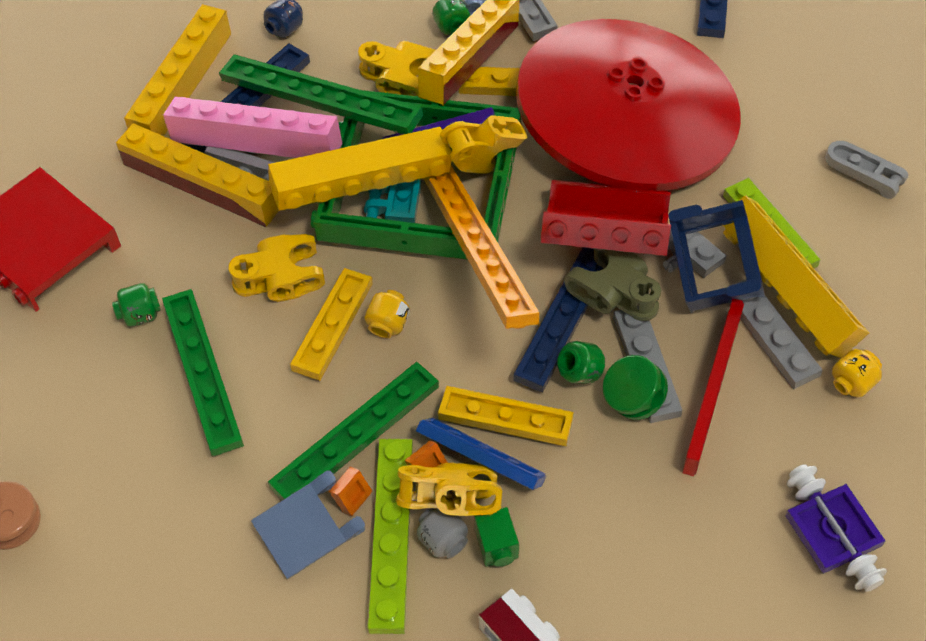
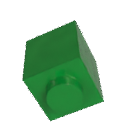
[474,507,519,567]

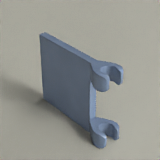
[251,471,365,580]

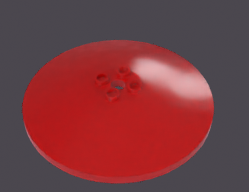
[516,19,741,191]

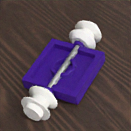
[785,464,887,592]

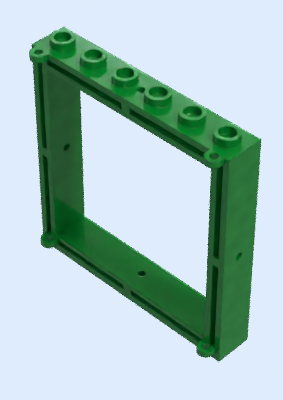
[311,90,521,260]

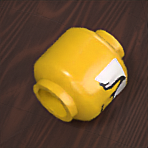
[364,290,410,338]

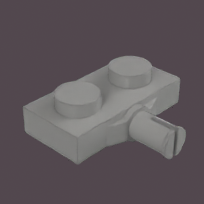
[663,229,727,278]

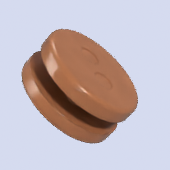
[0,481,41,550]

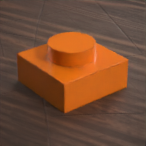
[405,441,448,474]
[329,467,373,516]

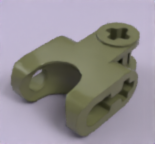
[564,248,661,321]

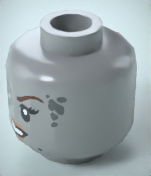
[417,508,468,558]

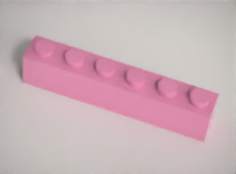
[163,97,342,158]

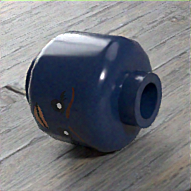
[263,0,303,38]

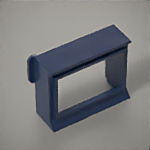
[668,200,766,313]

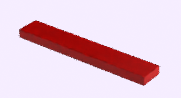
[682,298,744,477]

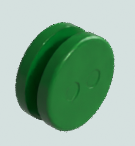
[602,355,668,420]

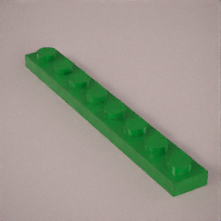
[219,54,423,134]

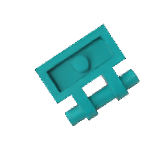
[364,178,422,223]

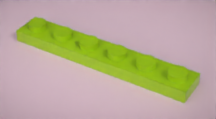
[368,439,413,634]

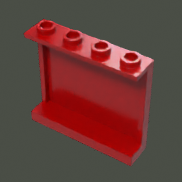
[0,167,121,312]
[541,180,671,256]

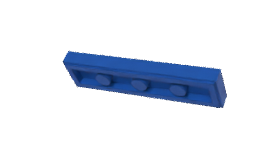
[416,418,547,490]

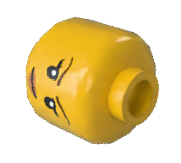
[832,349,882,397]

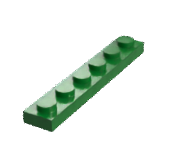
[162,289,244,457]
[268,361,439,500]

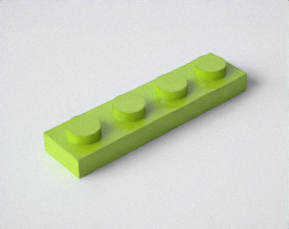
[723,178,820,268]

